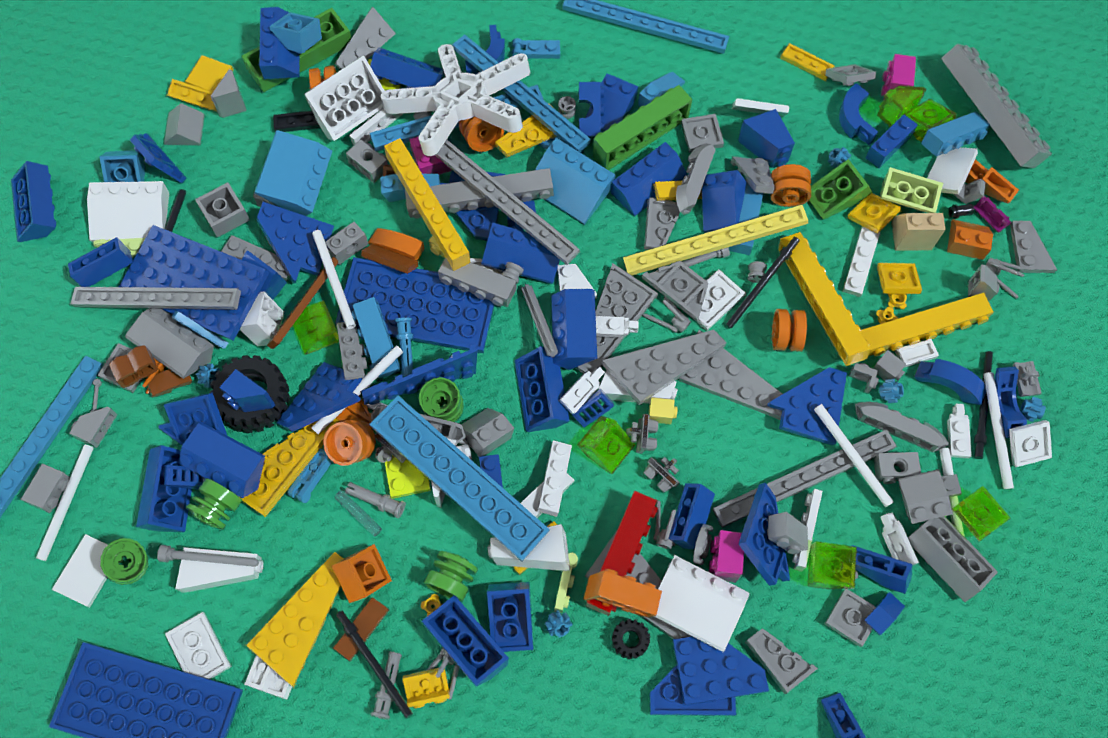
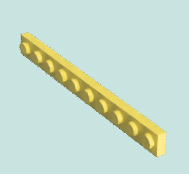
[623,205,808,276]

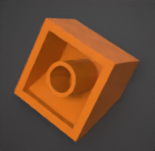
[947,219,993,260]
[332,544,392,603]

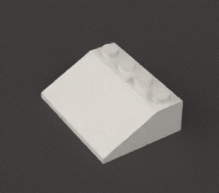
[304,55,384,141]
[87,181,169,242]
[654,555,750,652]

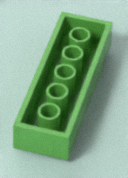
[242,8,351,92]
[592,85,692,170]

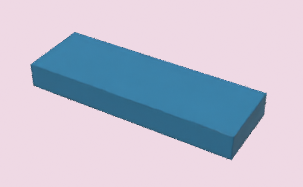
[171,311,228,349]

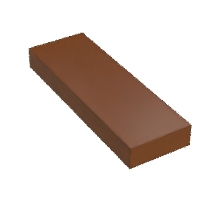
[361,244,418,274]
[333,597,389,662]

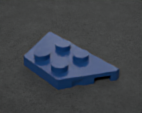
[130,133,187,183]

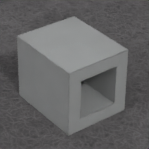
[873,350,906,381]

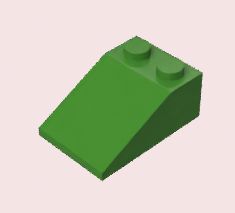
[809,159,873,220]

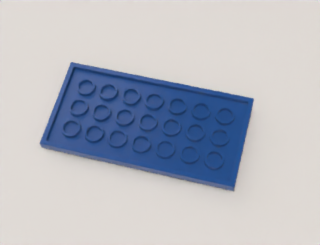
[119,225,270,341]
[335,257,495,353]
[49,642,243,738]

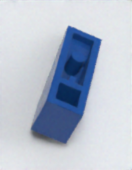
[845,545,912,594]
[821,693,866,738]

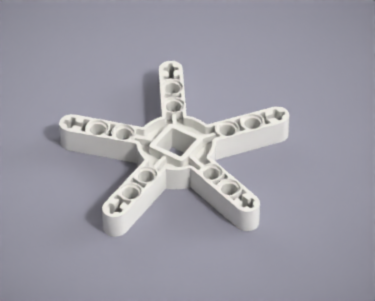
[381,44,530,156]

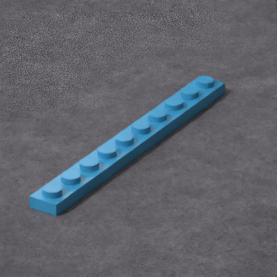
[562,0,729,54]
[452,35,591,152]
[370,85,543,151]
[0,355,104,518]

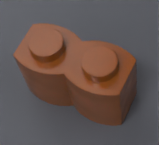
[109,345,158,388]

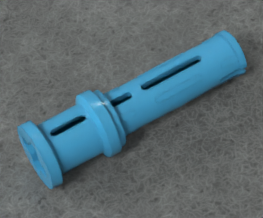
[395,317,413,376]

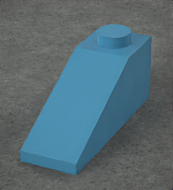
[638,72,685,107]
[380,174,440,202]

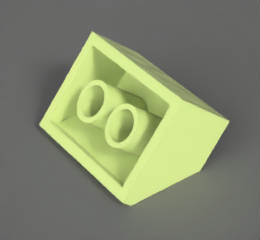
[880,167,943,213]

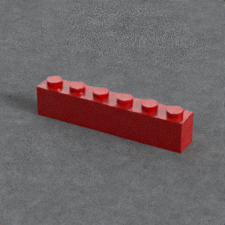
[586,491,658,616]

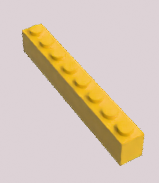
[384,138,470,271]
[778,232,871,366]
[861,293,993,361]

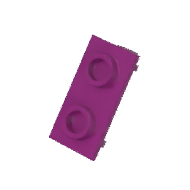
[973,196,1012,233]

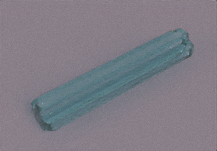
[335,490,382,536]

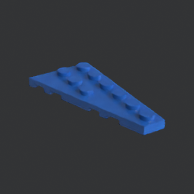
[361,344,478,405]

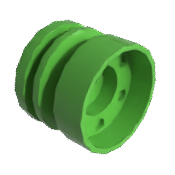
[419,377,464,422]
[186,478,242,530]
[100,538,148,585]
[424,551,478,602]

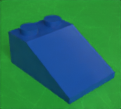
[585,73,638,132]
[702,170,747,232]
[487,582,534,652]

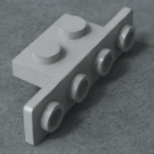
[337,321,367,380]

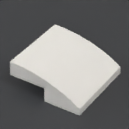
[244,655,292,699]

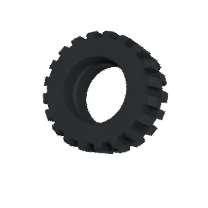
[210,355,290,433]

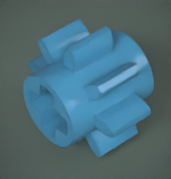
[828,147,851,169]
[196,364,220,388]
[879,379,904,403]
[1020,396,1046,422]
[545,610,572,638]

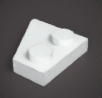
[557,264,597,299]

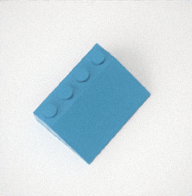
[254,130,332,216]
[535,138,615,225]

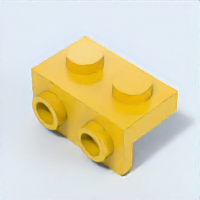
[403,668,450,708]

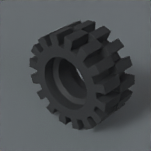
[612,619,650,659]

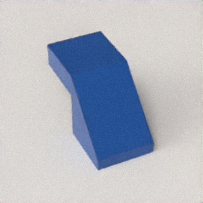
[863,592,905,636]

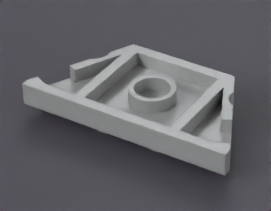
[642,261,708,321]

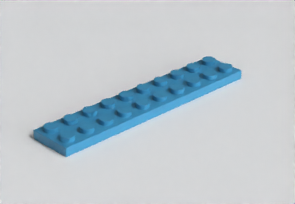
[370,396,550,562]

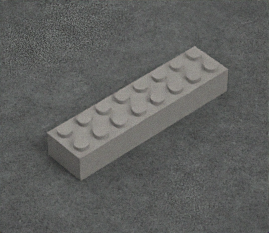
[941,44,1052,168]

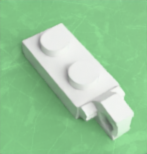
[596,316,639,337]
[559,367,605,414]
[947,404,971,459]
[880,513,919,566]

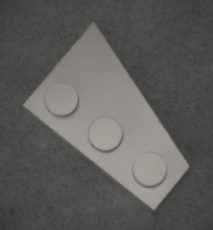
[745,628,818,694]

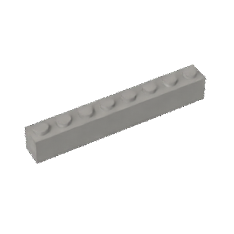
[405,168,554,218]

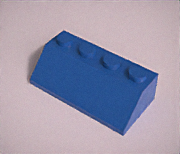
[259,7,300,79]
[370,47,444,88]
[611,142,687,217]
[11,161,56,242]
[481,222,560,284]
[551,289,597,370]
[515,346,570,432]
[179,422,265,498]
[136,445,192,532]
[422,596,509,687]

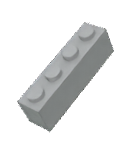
[438,257,517,307]

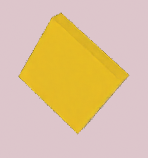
[185,55,234,92]
[848,193,901,234]
[877,263,922,294]

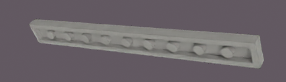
[435,139,580,265]
[71,287,241,310]
[713,429,897,528]

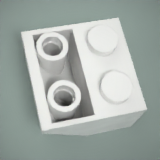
[240,291,284,346]

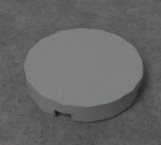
[693,524,713,565]

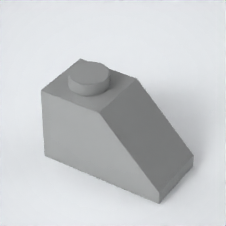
[968,264,999,301]
[70,407,117,448]

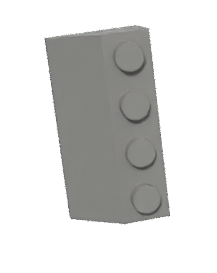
[125,308,214,379]
[908,516,998,602]

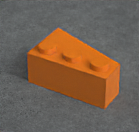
[583,569,662,617]

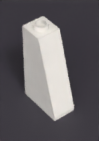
[599,370,678,404]
[488,524,570,571]
[175,548,263,593]

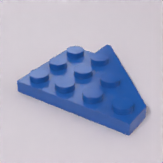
[440,169,505,241]
[257,202,334,284]
[277,362,363,432]
[767,367,847,446]
[159,393,228,445]
[738,483,790,586]
[672,637,769,705]
[650,665,736,716]

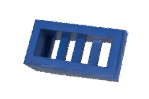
[572,388,614,428]
[164,465,206,490]

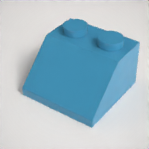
[270,12,322,53]
[99,150,145,182]

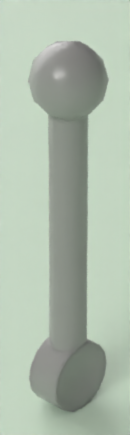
[90,379,102,413]

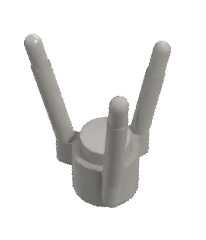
[986,257,1024,299]
[643,297,691,333]
[654,500,676,549]
[426,648,459,700]

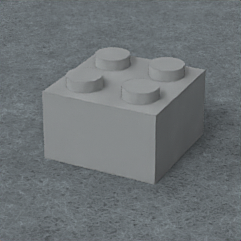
[195,183,250,237]

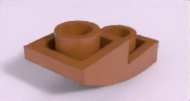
[148,369,192,398]

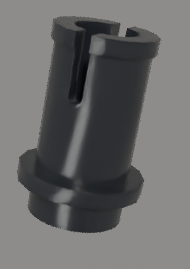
[948,204,974,219]

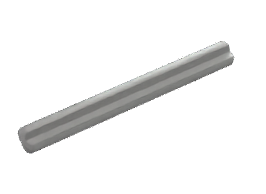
[521,284,558,357]

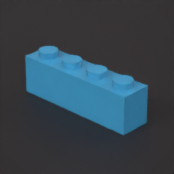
[921,112,990,157]
[729,183,763,255]
[352,297,402,379]

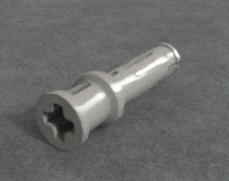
[345,482,406,519]
[371,652,402,720]

